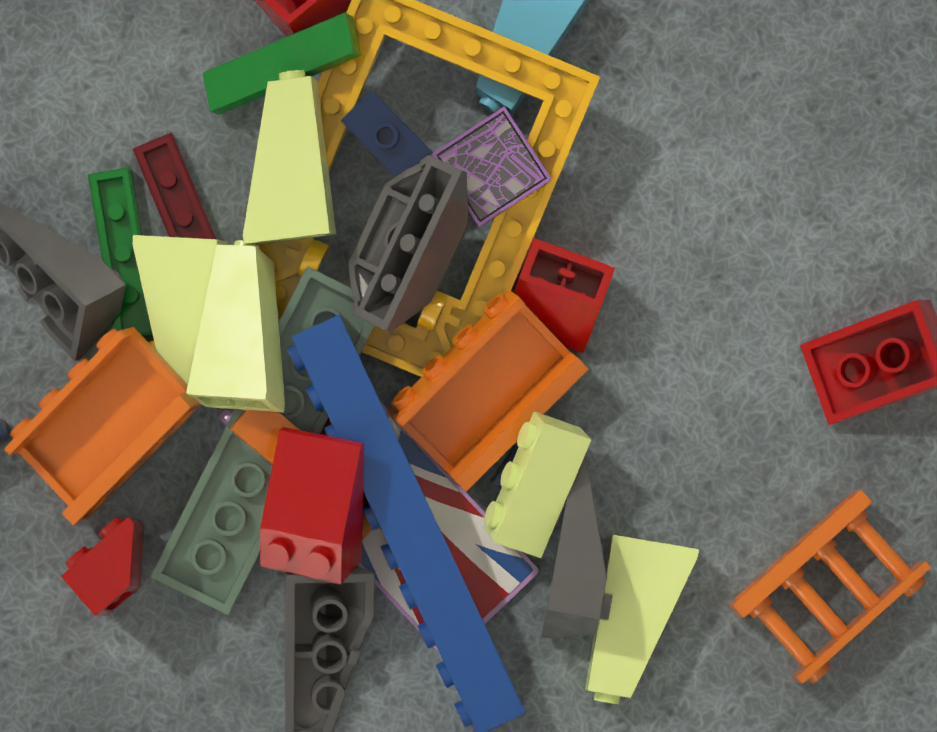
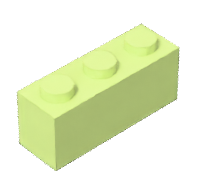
[484,411,591,558]

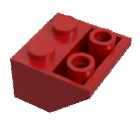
[514,238,615,354]
[61,517,145,616]

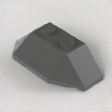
[348,155,468,333]

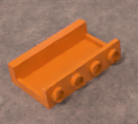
[387,290,589,492]
[4,327,202,526]

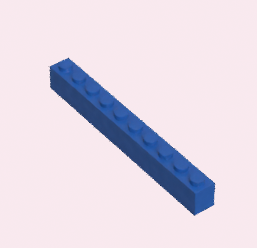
[287,315,526,732]

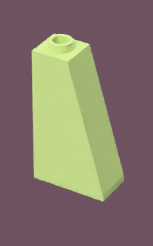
[243,70,336,245]
[132,235,228,384]
[186,240,285,412]
[585,535,699,704]

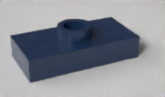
[341,90,433,177]

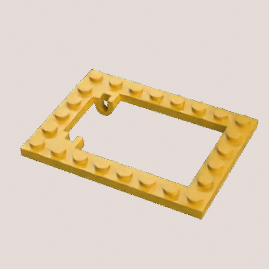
[258,0,600,377]

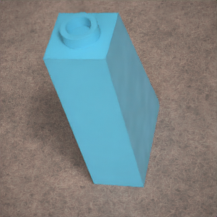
[476,0,590,117]

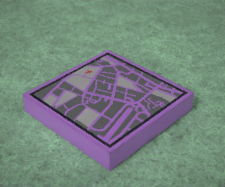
[432,106,552,227]

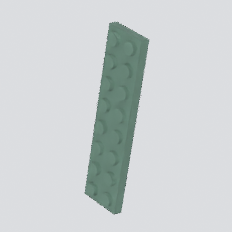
[150,266,375,615]

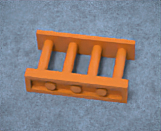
[728,489,931,684]

